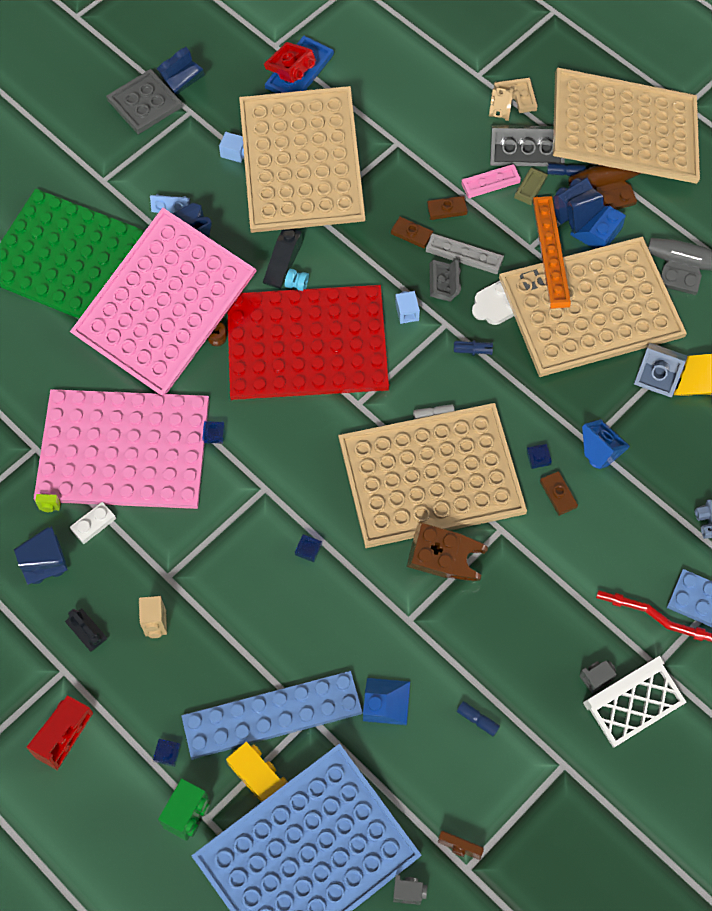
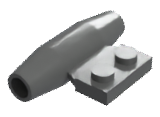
[648,238,712,295]

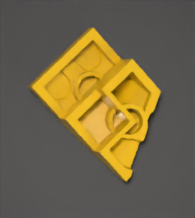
[674,354,712,396]

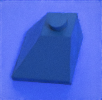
[582,420,630,469]
[363,678,410,725]

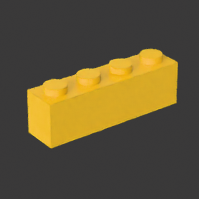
[226,742,288,803]

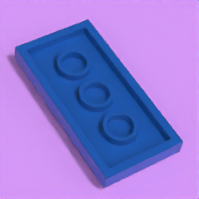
[265,36,334,94]

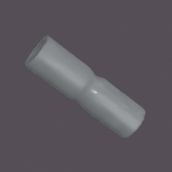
[413,404,454,419]

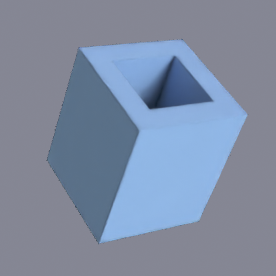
[219,132,244,163]
[395,291,420,324]

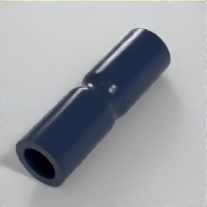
[547,163,585,176]
[457,701,500,737]

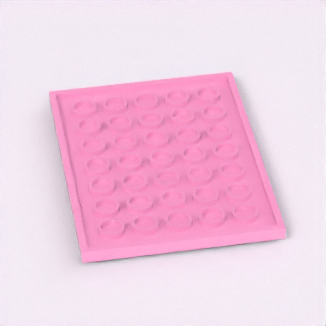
[70,208,256,396]
[34,389,209,509]

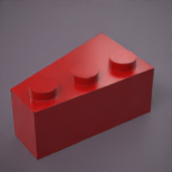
[26,695,93,770]

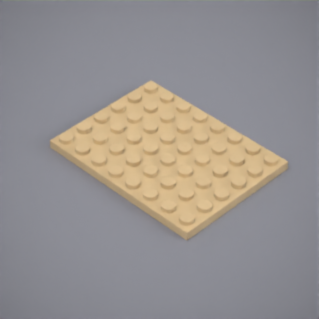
[553,68,700,184]
[239,86,365,233]
[499,237,687,377]
[338,403,527,548]

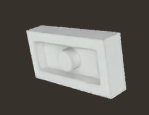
[70,502,116,544]

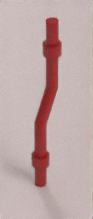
[596,590,712,642]

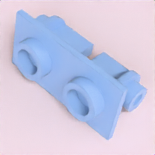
[150,194,190,214]

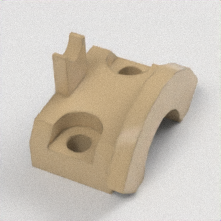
[489,88,513,121]

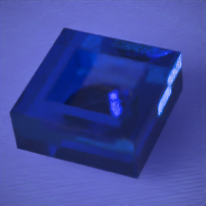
[202,421,225,444]
[526,444,552,469]
[295,534,322,562]
[153,739,181,767]

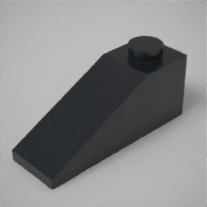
[263,229,302,289]

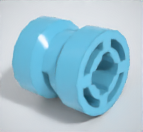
[285,269,309,291]

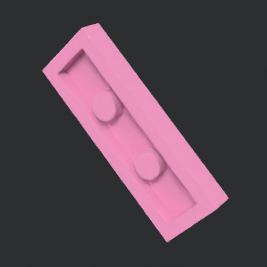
[461,164,521,198]

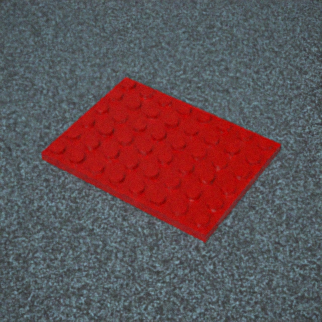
[228,285,389,400]

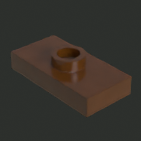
[427,196,467,220]
[391,217,433,249]
[540,471,578,516]
[438,831,484,860]

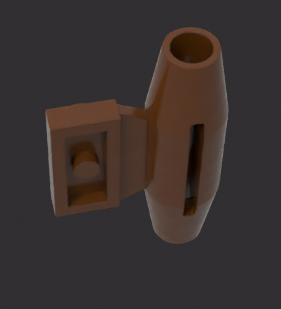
[569,165,642,210]

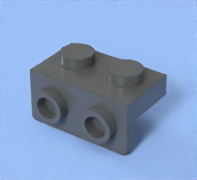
[429,260,461,301]

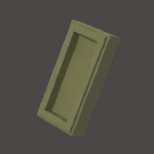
[514,167,548,205]

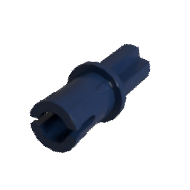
[453,340,493,356]

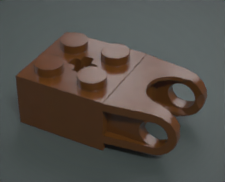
[406,523,488,581]

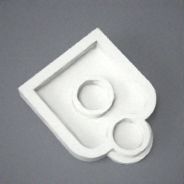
[472,281,514,325]

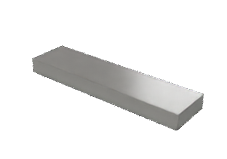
[426,233,504,274]

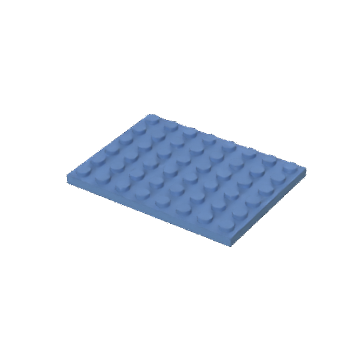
[192,744,422,911]

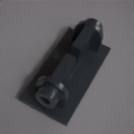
[65,608,108,652]

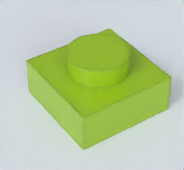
[35,494,61,512]

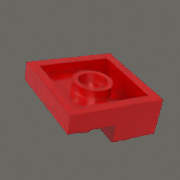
[264,42,316,83]

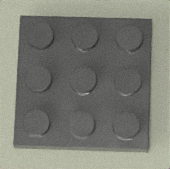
[106,69,182,134]

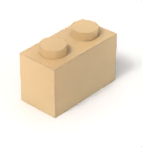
[139,596,167,638]

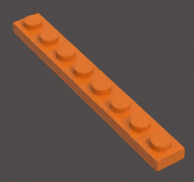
[533,196,571,309]

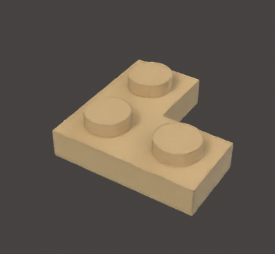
[494,78,537,113]

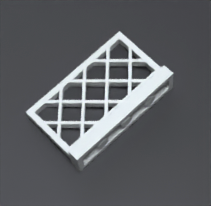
[583,656,686,748]

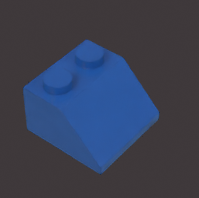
[570,206,626,249]

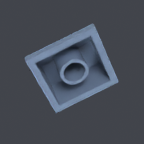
[634,343,687,398]

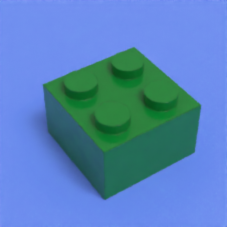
[158,778,210,841]

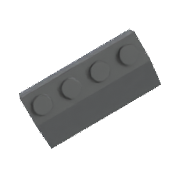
[490,125,565,166]

